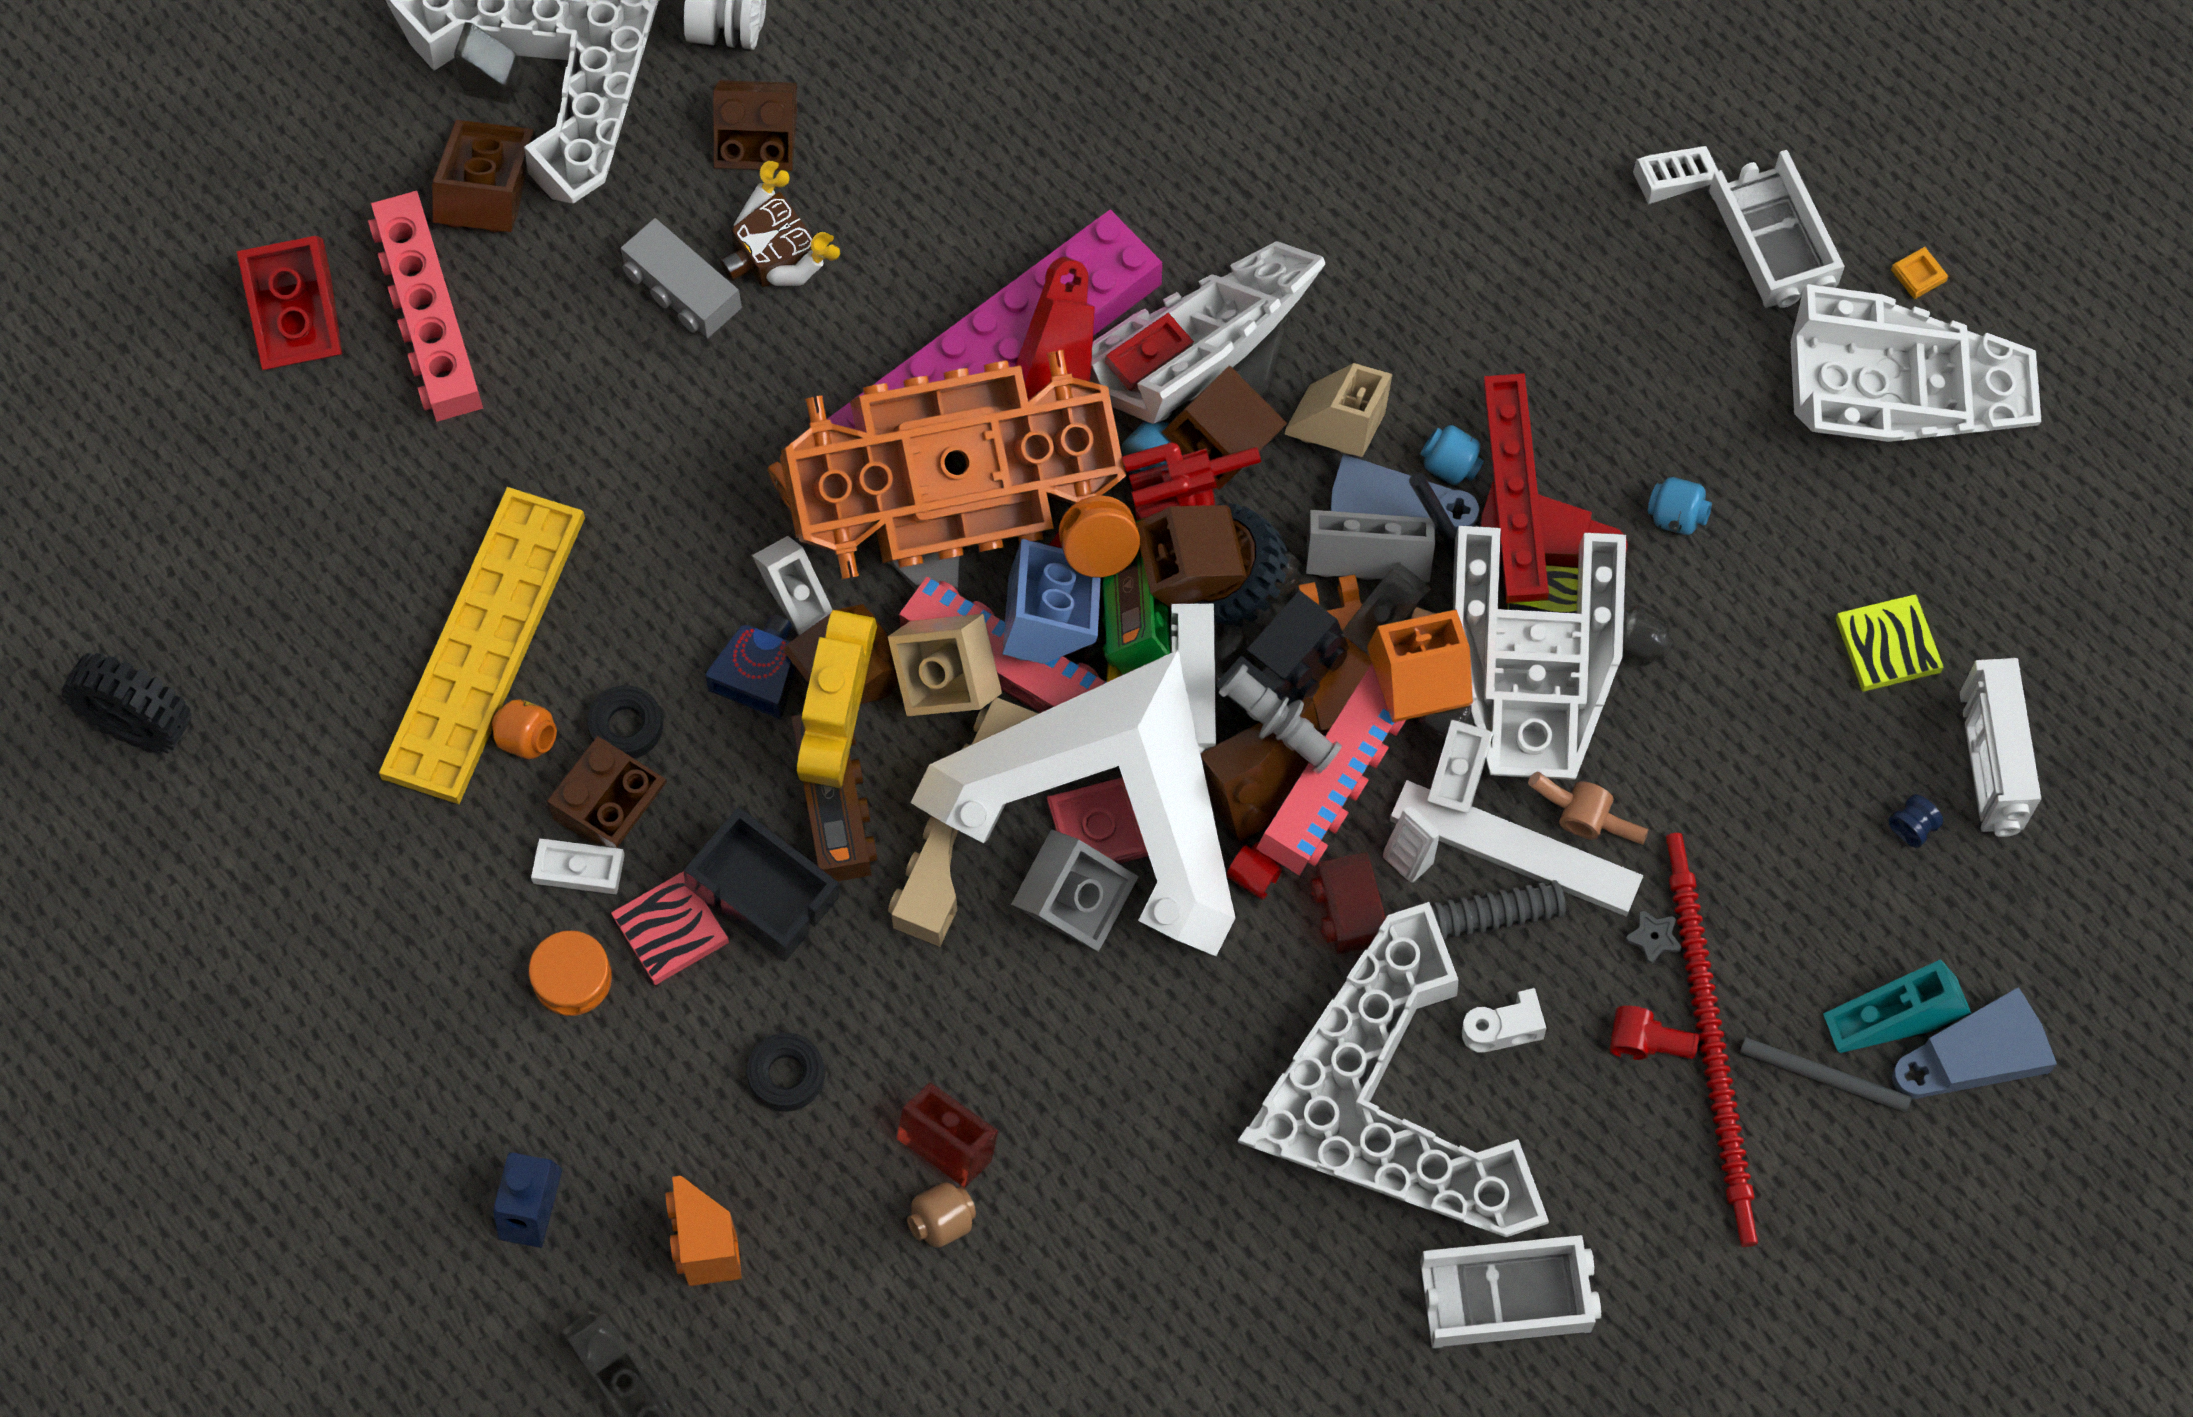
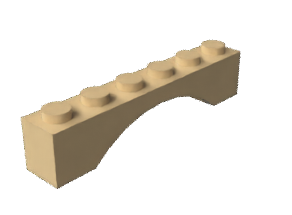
[888,697,1038,947]

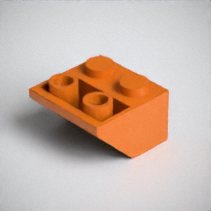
[1367,609,1473,722]
[666,1176,742,1286]

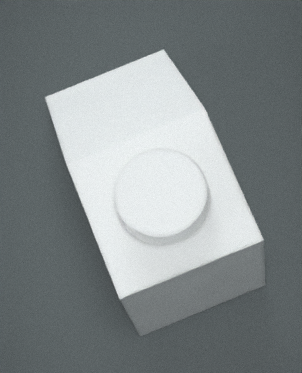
[752,536,832,635]

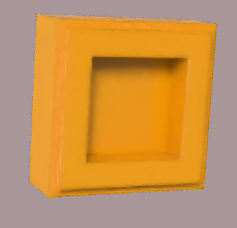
[1891,247,1948,299]

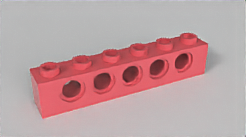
[368,191,483,422]

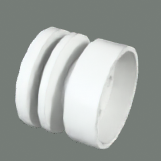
[684,0,766,50]

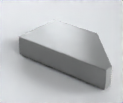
[888,553,960,591]

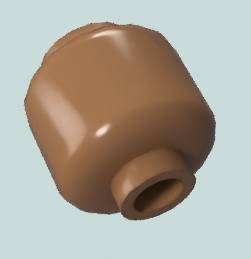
[907,1182,976,1248]

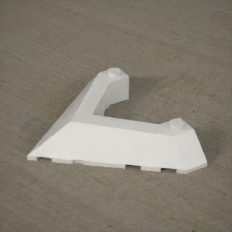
[385,0,659,203]
[911,650,1235,956]
[1238,902,1549,1237]

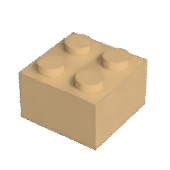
[888,614,1002,716]

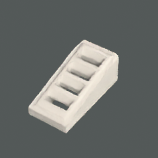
[1633,146,1718,204]
[1383,805,1440,882]

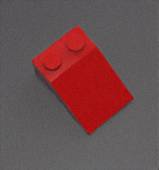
[236,236,342,370]

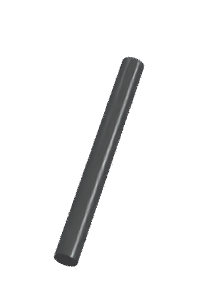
[1740,1037,1912,1113]

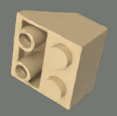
[1285,363,1392,457]

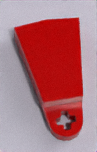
[1015,257,1095,400]
[1481,481,1628,567]

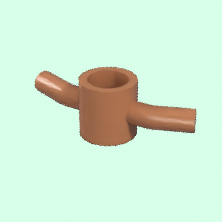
[1528,771,1649,845]

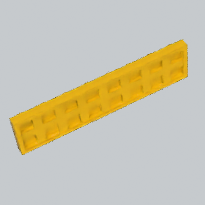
[379,487,585,804]

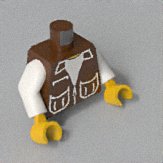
[720,161,840,287]

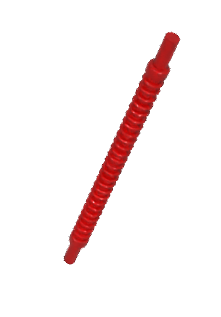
[1666,833,1758,1247]

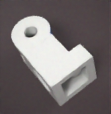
[1462,988,1546,1052]

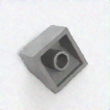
[1011,829,1139,952]

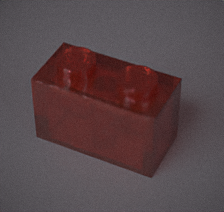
[1310,852,1386,954]
[897,1082,999,1188]

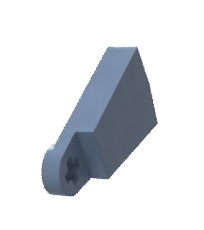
[1330,454,1479,534]
[1892,987,2057,1099]

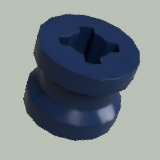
[1888,794,1944,848]

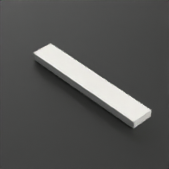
[1390,780,1643,917]

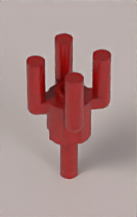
[1122,442,1262,519]

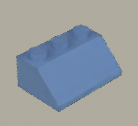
[1003,539,1100,664]

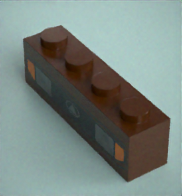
[791,714,878,882]

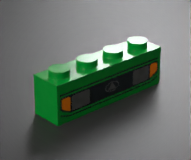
[1100,518,1171,675]

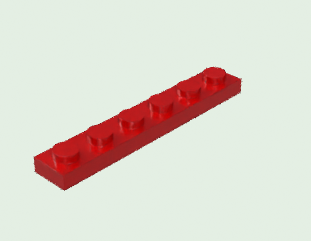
[1483,373,1549,603]

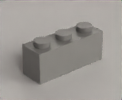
[621,218,742,338]
[1306,510,1435,583]

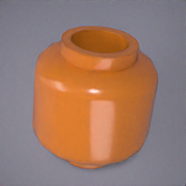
[492,699,557,759]

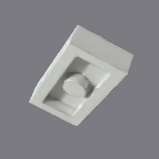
[1427,720,1494,813]
[531,838,625,895]

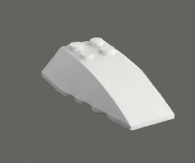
[1090,241,1325,424]
[1790,284,2041,442]

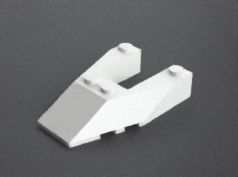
[1453,526,1626,780]

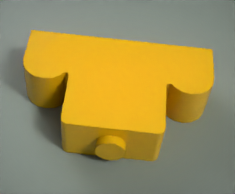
[797,610,877,788]

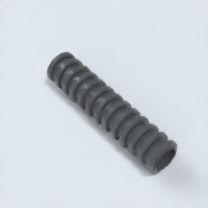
[1394,880,1566,940]

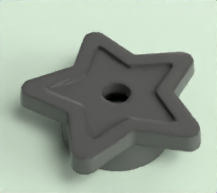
[1625,911,1681,964]

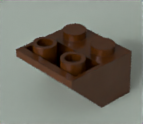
[713,80,797,171]
[1162,365,1287,490]
[1136,505,1247,608]
[547,736,667,848]

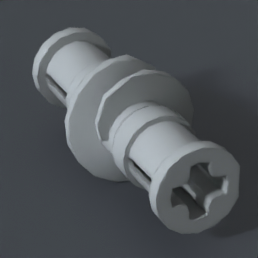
[1219,664,1342,774]

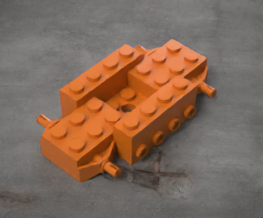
[780,350,1126,579]

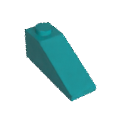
[1823,959,1971,1053]

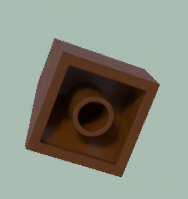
[783,604,898,704]

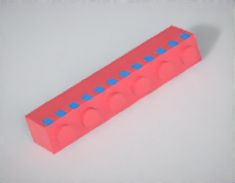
[899,577,1107,713]
[1256,663,1406,876]

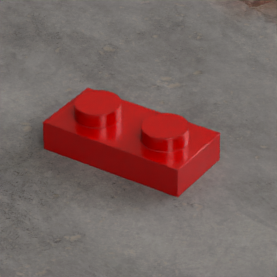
[1104,312,1194,391]

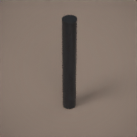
[1409,473,1457,557]

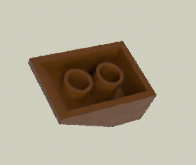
[432,119,534,232]
[1201,697,1321,842]

